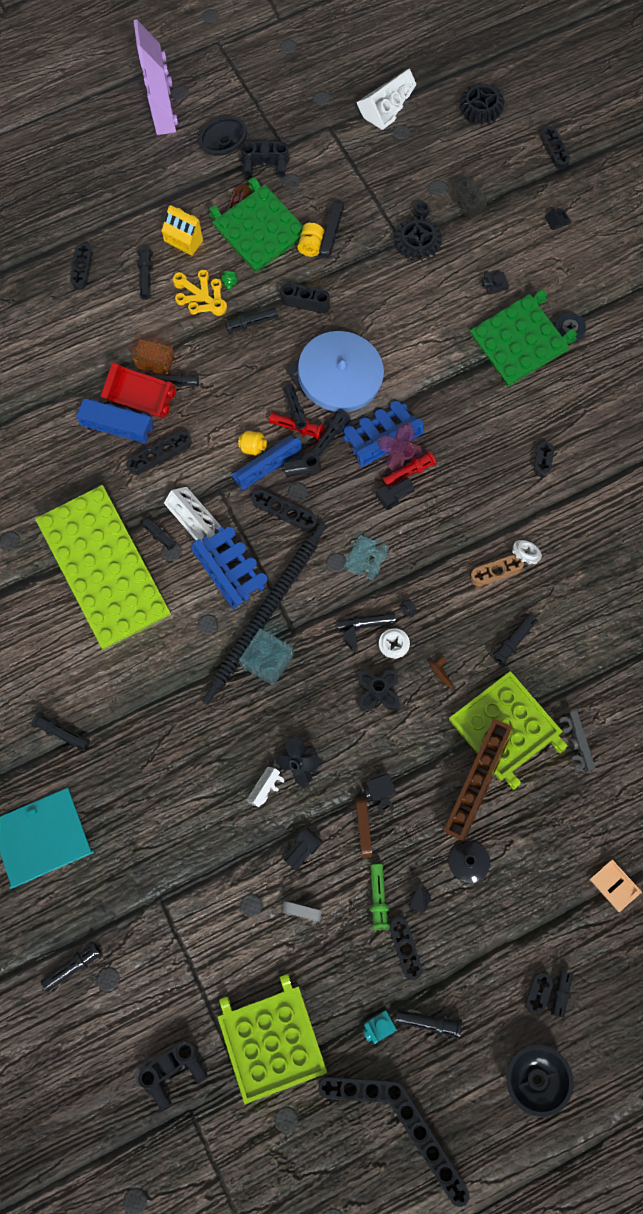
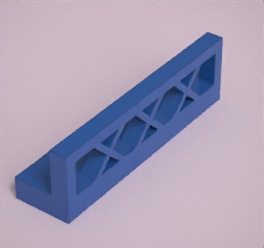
[231,435,302,491]

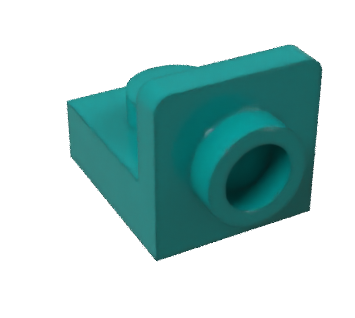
[362,1011,397,1044]

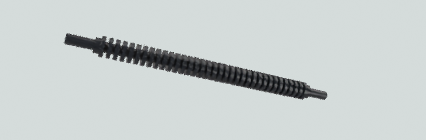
[202,523,327,705]

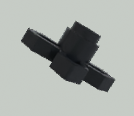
[358,670,399,711]
[276,735,323,789]

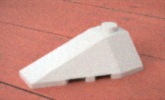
[356,69,416,130]

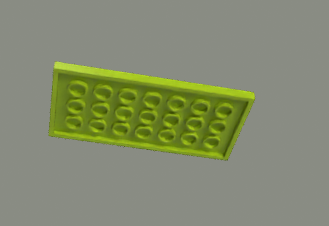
[35,485,171,650]

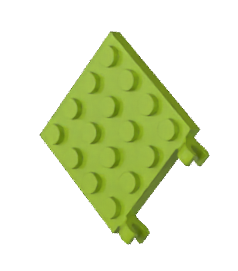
[449,671,567,790]
[218,974,328,1104]

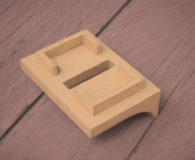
[590,860,642,912]

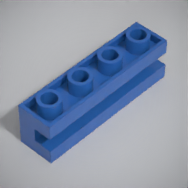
[76,398,154,444]

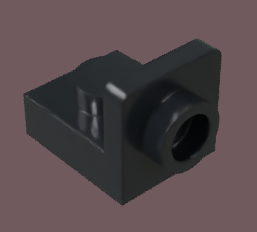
[482,270,509,295]

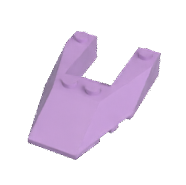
[134,19,178,135]

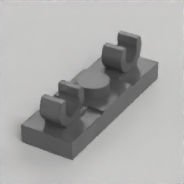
[558,710,595,774]

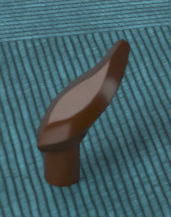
[430,656,455,690]

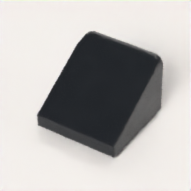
[545,209,571,230]
[343,626,358,654]

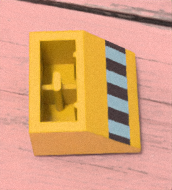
[162,205,203,256]

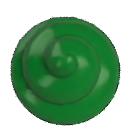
[221,271,238,290]

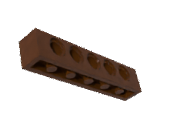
[443,719,514,841]

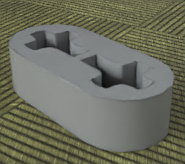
[281,902,322,922]

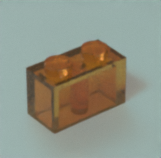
[132,339,175,374]

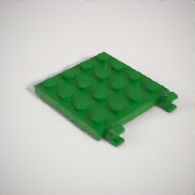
[209,177,303,273]
[470,289,577,387]

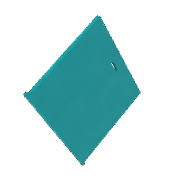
[0,788,94,889]

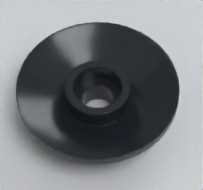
[449,841,490,883]

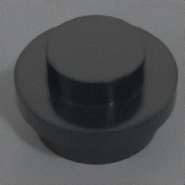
[413,202,430,218]
[400,599,417,618]

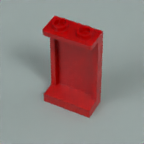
[101,362,176,419]

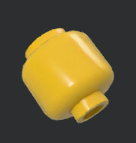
[238,430,267,456]

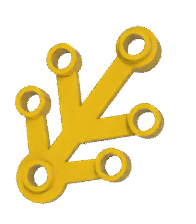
[173,270,227,316]

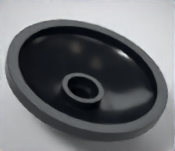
[199,116,247,156]

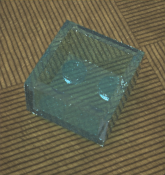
[239,629,294,686]

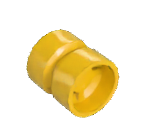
[298,223,324,257]

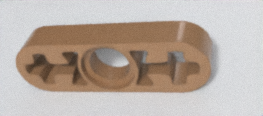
[471,555,524,586]

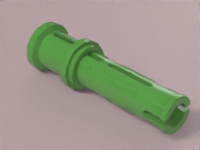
[370,864,390,930]

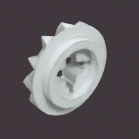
[512,540,542,565]
[379,629,410,659]

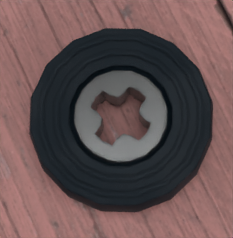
[554,313,586,344]

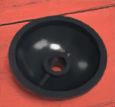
[506,1045,574,1117]

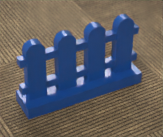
[343,401,424,467]
[190,527,268,610]

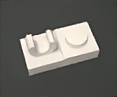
[246,767,284,807]

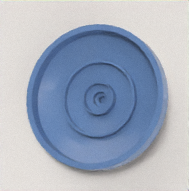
[298,331,384,412]

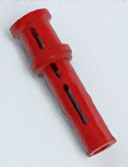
[269,412,324,440]
[381,450,437,487]

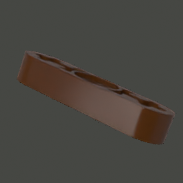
[356,798,372,858]

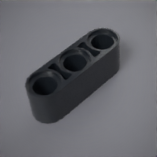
[280,283,330,313]

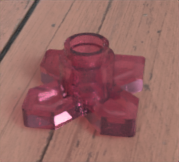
[377,423,423,472]

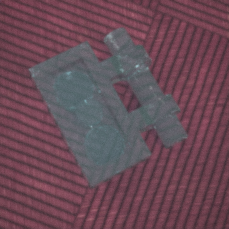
[344,535,389,580]

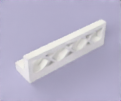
[164,487,221,554]

